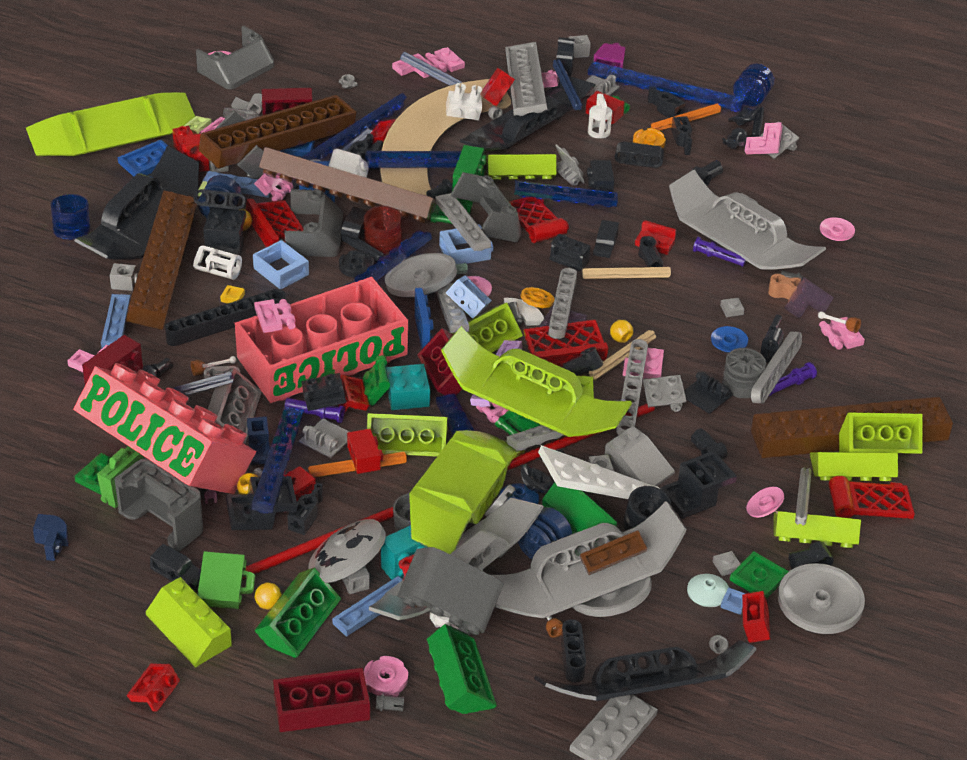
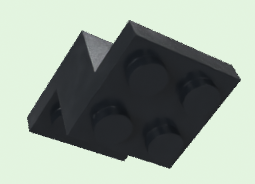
[201,207,246,266]
[661,451,737,519]
[226,476,298,530]

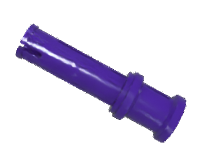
[693,237,746,267]
[769,362,817,396]
[285,398,345,423]

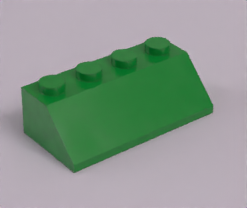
[542,482,617,547]
[254,567,341,658]
[427,624,497,714]

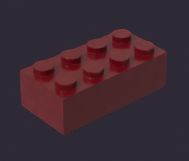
[273,668,370,732]

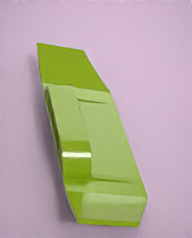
[26,92,195,156]
[441,326,632,437]
[409,430,525,554]

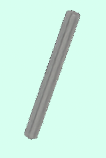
[795,467,812,525]

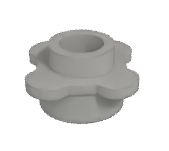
[339,74,357,89]

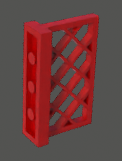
[245,199,304,248]
[523,320,608,367]

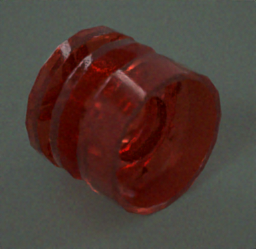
[364,206,402,253]

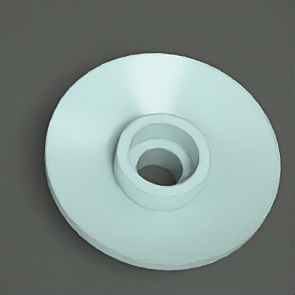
[687,574,729,607]

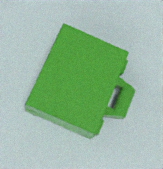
[97,446,144,508]
[198,551,255,609]

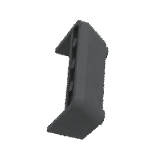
[196,26,274,89]
[215,110,264,179]
[451,172,522,242]
[285,189,343,257]

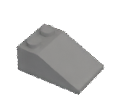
[605,426,675,486]

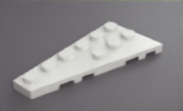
[538,445,660,499]

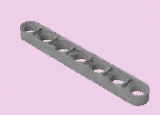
[548,268,577,339]
[751,332,802,404]
[616,339,648,435]

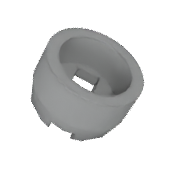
[488,106,502,120]
[709,635,728,654]

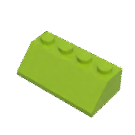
[486,154,556,180]
[448,302,523,353]
[367,413,447,456]
[839,413,922,454]
[810,452,898,481]
[774,511,861,548]
[146,577,232,667]

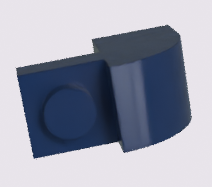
[247,416,271,465]
[33,514,69,561]

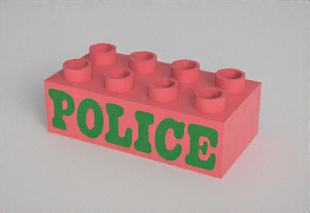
[235,277,408,403]
[73,363,256,494]

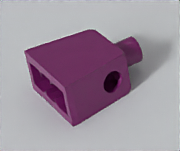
[593,43,625,74]

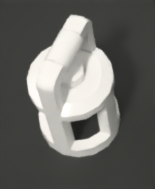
[588,94,612,139]
[193,246,242,280]

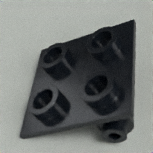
[684,372,733,414]

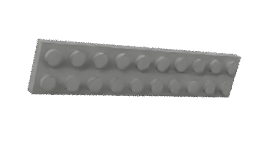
[505,42,547,116]

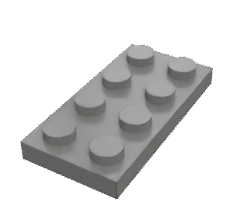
[570,695,658,760]

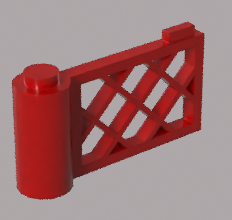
[509,195,569,243]
[829,476,915,519]

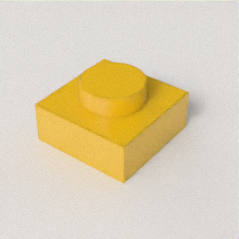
[221,285,245,303]

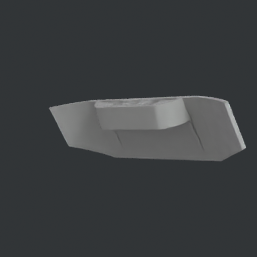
[669,170,826,269]
[369,498,544,620]
[490,501,687,618]

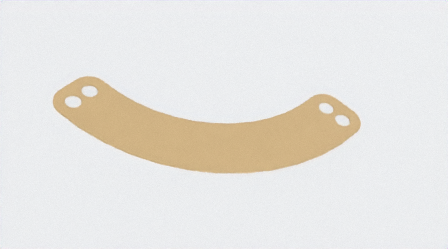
[380,79,511,200]

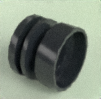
[623,486,671,531]

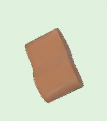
[768,274,805,302]

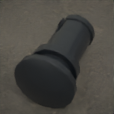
[426,179,453,199]
[143,357,173,378]

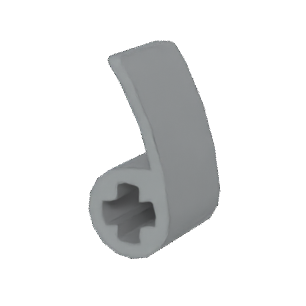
[231,93,262,115]

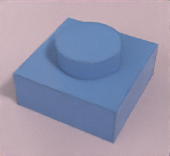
[721,588,746,615]

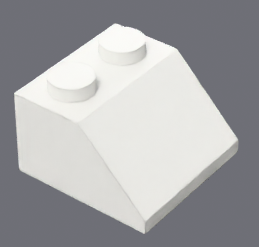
[329,149,369,177]

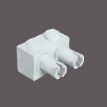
[446,83,482,120]

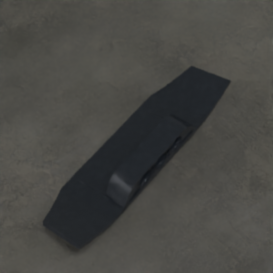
[460,76,596,151]
[74,146,199,260]
[534,640,757,702]

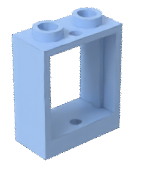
[439,224,493,264]
[253,240,309,289]
[446,275,492,318]

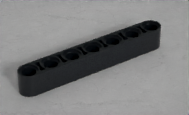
[165,289,286,346]

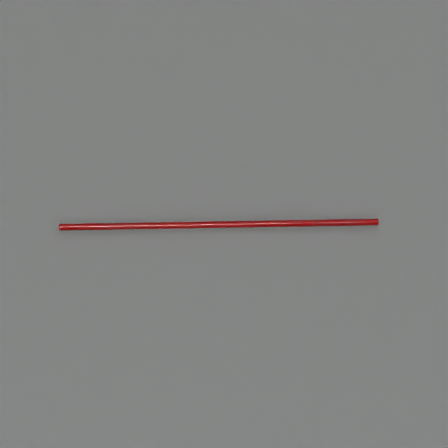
[243,403,655,579]

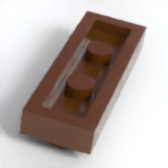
[580,530,647,576]

